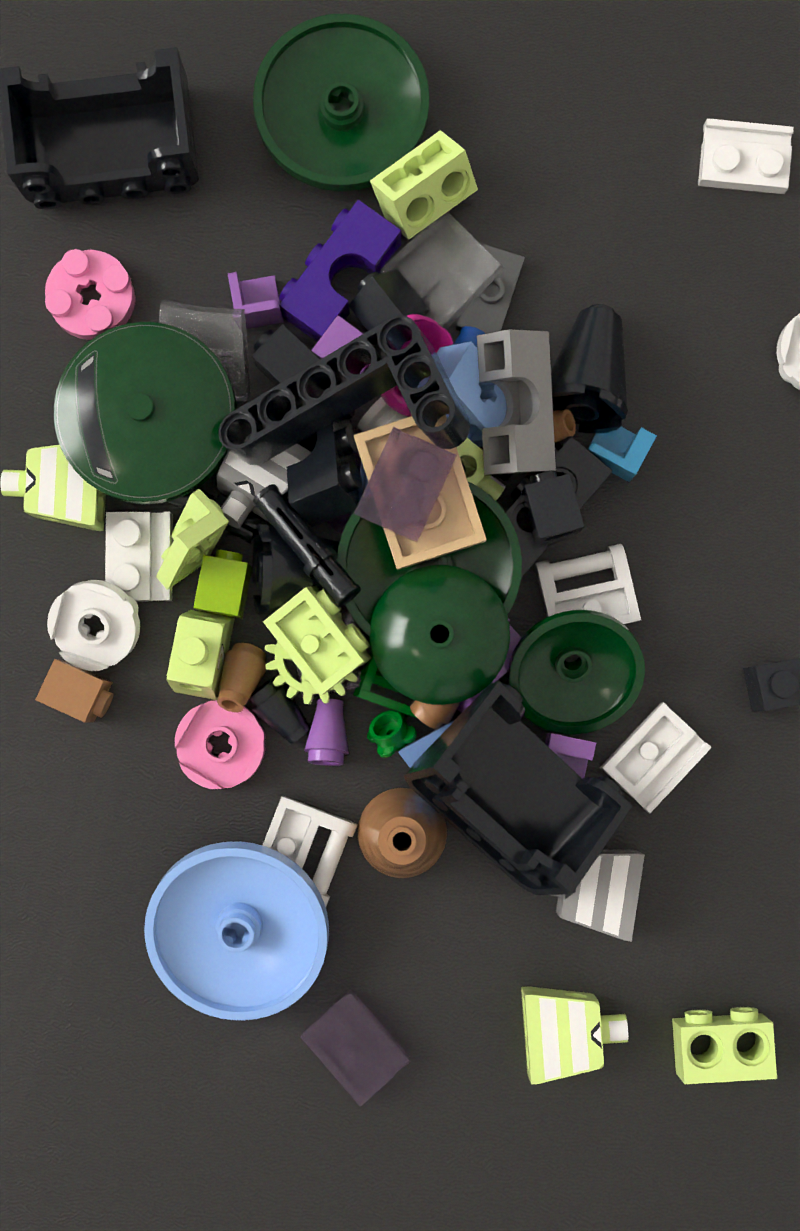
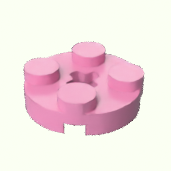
[45,249,136,340]
[175,700,266,789]

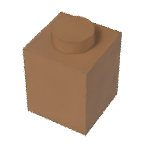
[35,659,113,723]

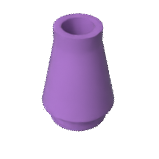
[304,699,349,766]

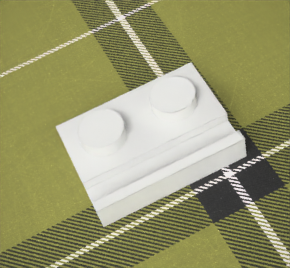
[698,118,794,194]
[105,512,173,602]
[600,702,712,813]

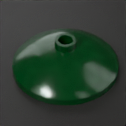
[370,565,510,705]
[508,610,645,734]

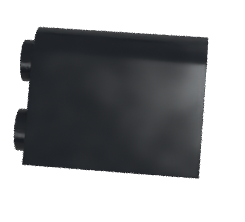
[0,47,199,210]

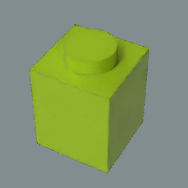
[193,550,252,619]

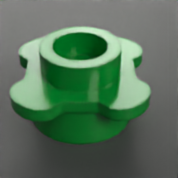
[367,711,417,758]

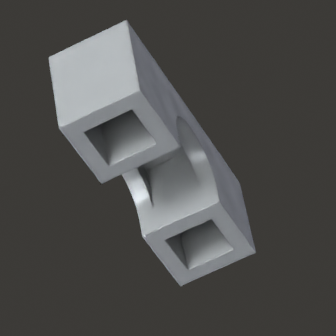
[477,329,556,475]

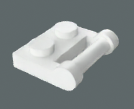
[534,544,641,624]
[262,796,358,907]

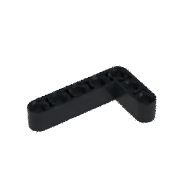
[218,315,470,465]

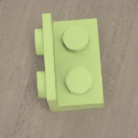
[156,489,229,590]
[263,586,371,696]

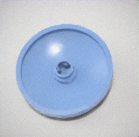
[144,841,329,1020]

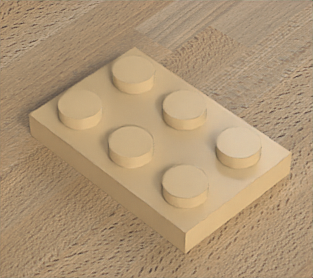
[353,415,487,570]

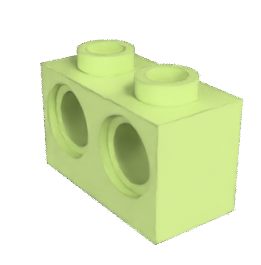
[370,130,478,240]
[672,1007,777,1084]

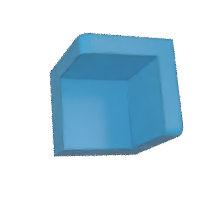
[587,427,657,482]

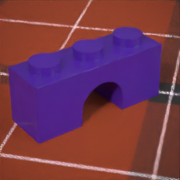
[279,200,401,342]

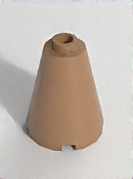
[358,788,447,878]

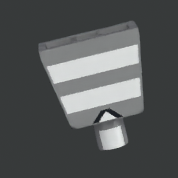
[217,434,311,528]
[551,849,645,942]

